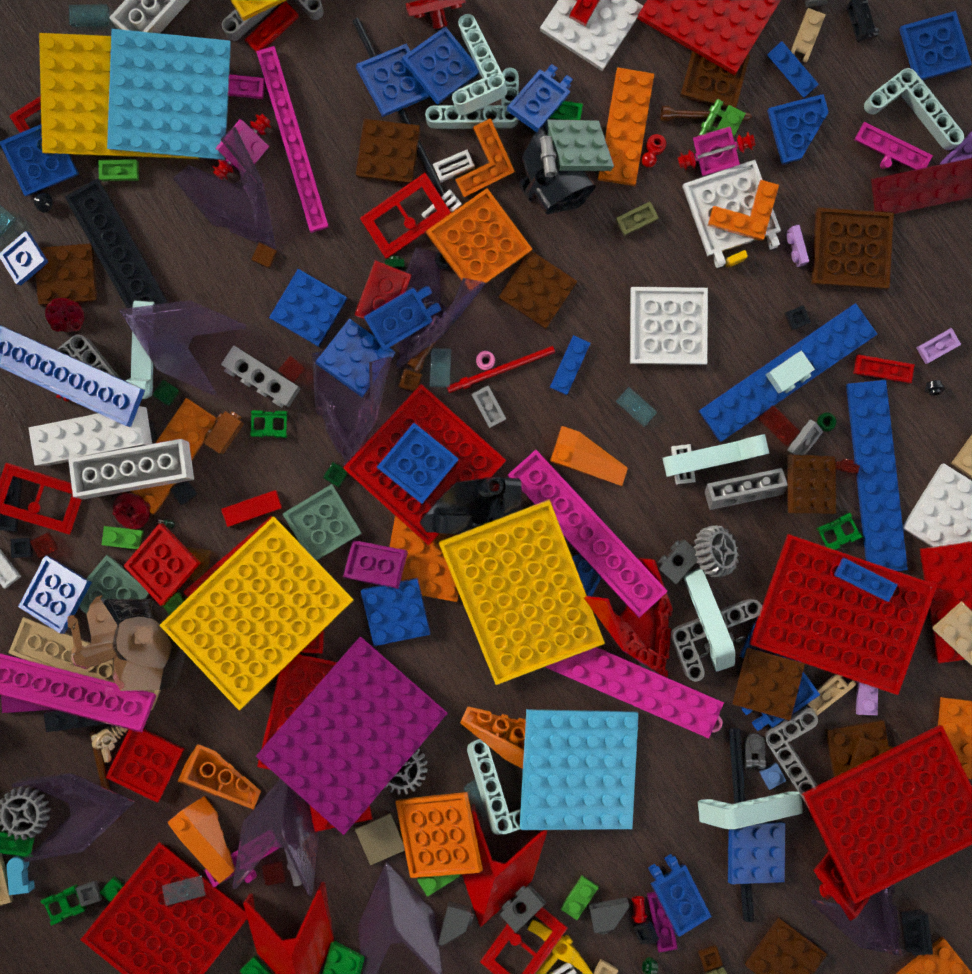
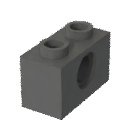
[657,540,698,584]
[500,885,546,933]

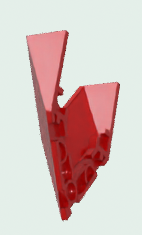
[584,558,673,678]
[462,804,548,928]
[243,882,334,974]

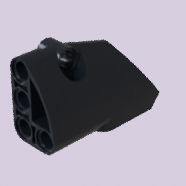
[522,118,596,215]
[419,477,522,534]

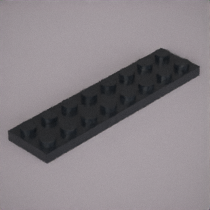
[65,178,173,321]

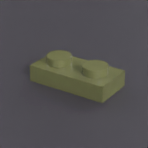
[616,202,659,236]

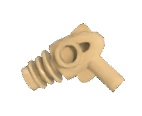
[91,725,129,762]

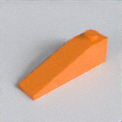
[178,744,261,810]

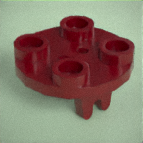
[45,298,85,332]
[112,491,151,529]

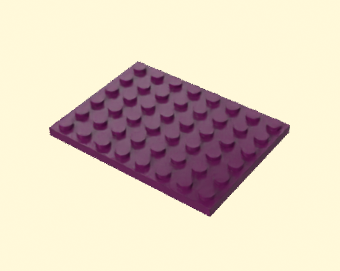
[256,636,448,835]

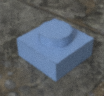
[759,762,786,790]

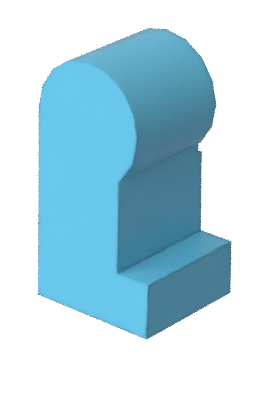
[7,855,35,895]

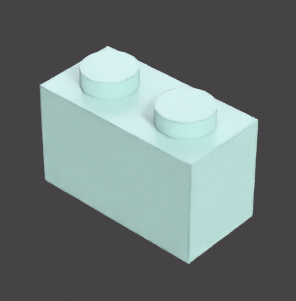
[766,350,815,393]

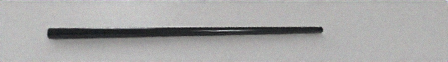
[352,18,452,209]

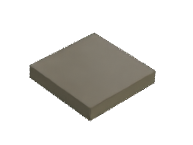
[355,813,405,865]

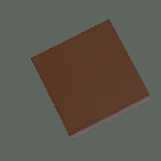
[251,243,277,269]
[399,369,423,392]
[698,945,723,972]

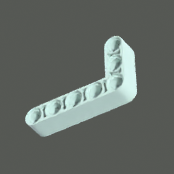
[452,14,507,115]
[425,68,519,129]
[864,68,964,151]
[126,301,155,399]
[662,434,769,477]
[683,568,735,672]
[467,739,521,835]
[698,791,803,829]

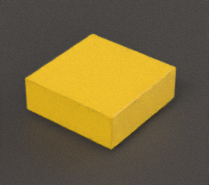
[725,250,748,268]

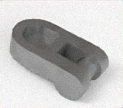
[744,733,766,769]

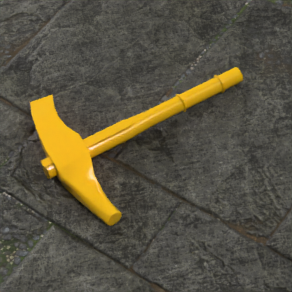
[527,920,593,974]

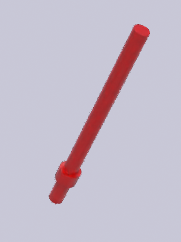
[446,346,555,393]

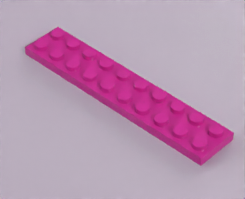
[508,450,667,618]
[545,647,724,738]
[0,654,156,733]

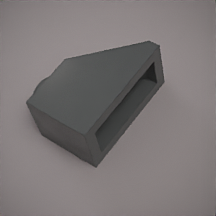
[589,897,629,934]
[438,901,474,946]

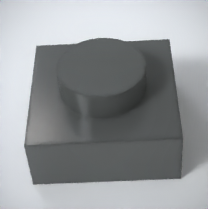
[76,880,102,907]

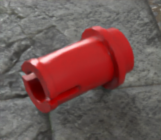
[632,896,647,923]

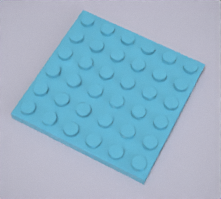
[107,29,231,160]
[520,709,639,830]

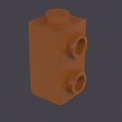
[204,411,245,455]

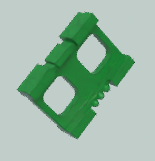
[250,410,288,438]
[816,513,862,550]
[41,884,87,926]

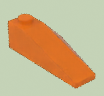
[550,426,628,486]
[460,707,526,769]
[167,796,236,884]

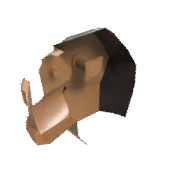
[67,595,185,691]

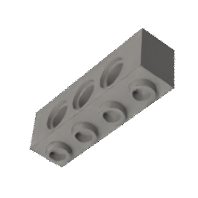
[221,345,301,408]
[705,468,788,510]

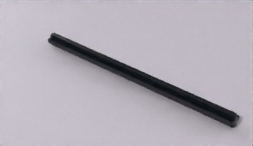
[729,728,754,922]

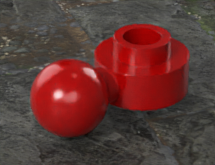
[642,134,666,168]

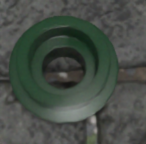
[817,412,837,432]
[642,957,658,974]

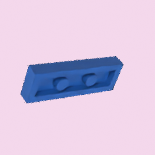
[767,41,819,98]
[550,335,590,396]
[834,558,897,602]

